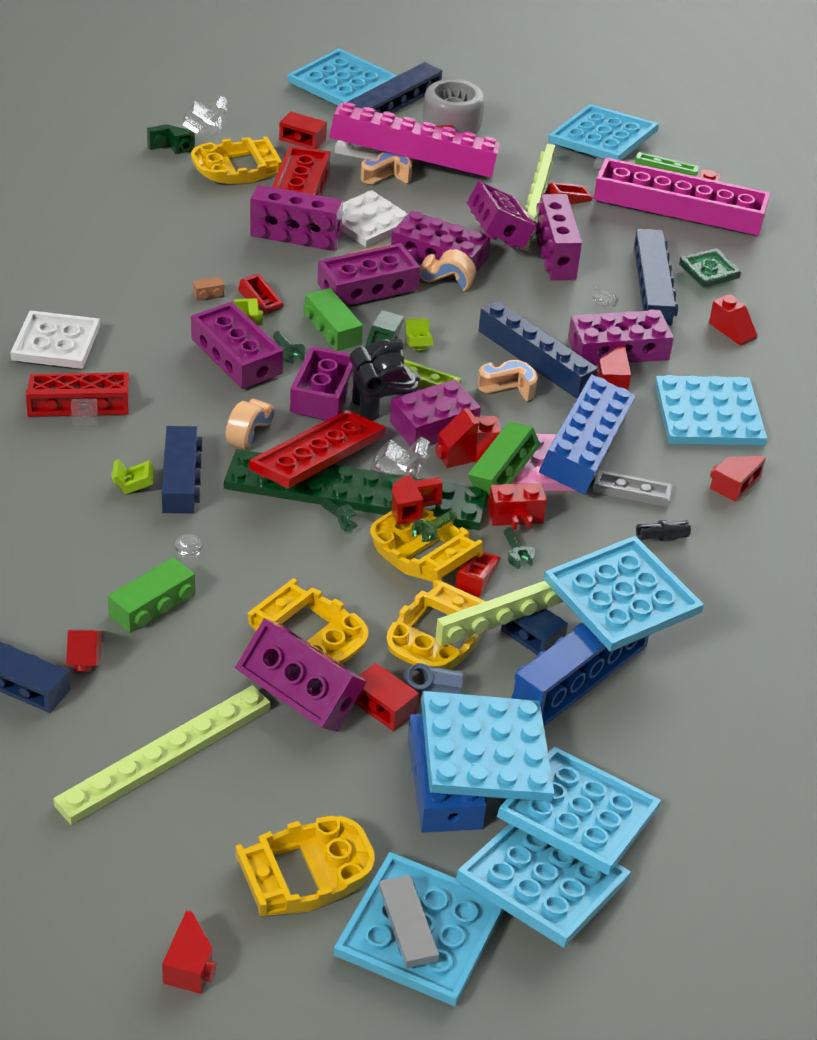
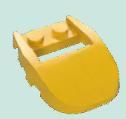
[191,136,282,184]
[370,508,483,582]
[248,578,368,664]
[387,579,486,670]
[235,816,375,916]

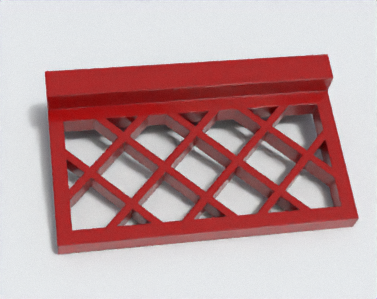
[26,372,129,417]

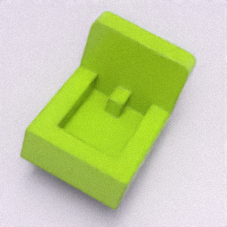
[234,299,263,326]
[406,318,433,350]
[111,459,154,495]

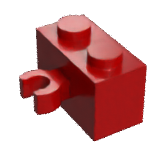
[488,483,547,530]

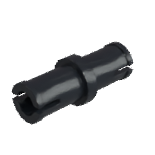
[636,520,691,541]

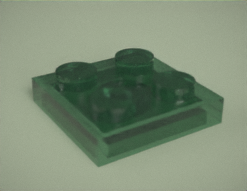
[679,248,741,288]

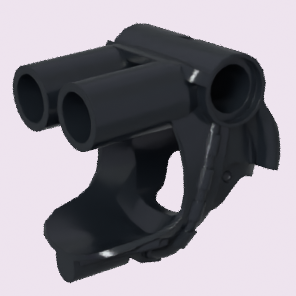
[349,339,420,421]

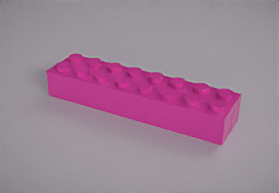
[329,102,500,178]
[593,158,770,235]

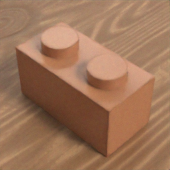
[193,277,224,301]

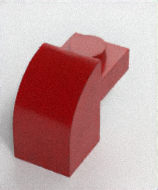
[392,475,443,525]

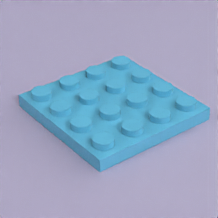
[287,48,398,106]
[548,104,659,161]
[655,375,767,446]
[544,536,704,652]
[421,691,554,802]
[497,747,661,875]
[456,824,631,948]
[333,852,504,1007]

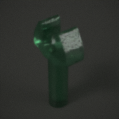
[273,331,305,364]
[322,499,358,532]
[412,510,457,542]
[504,527,535,569]

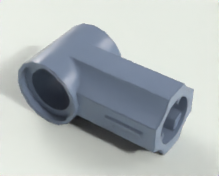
[403,663,463,694]

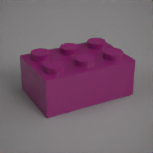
[290,346,354,420]
[390,379,481,451]

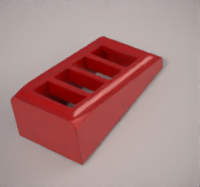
[544,182,593,205]
[238,273,284,314]
[455,552,500,597]

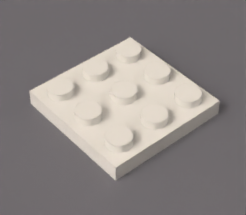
[342,190,408,247]
[10,310,100,369]

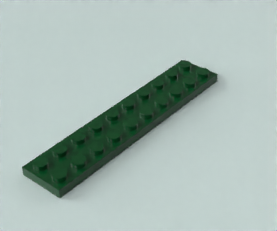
[224,449,487,530]

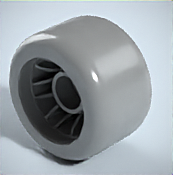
[423,79,485,134]

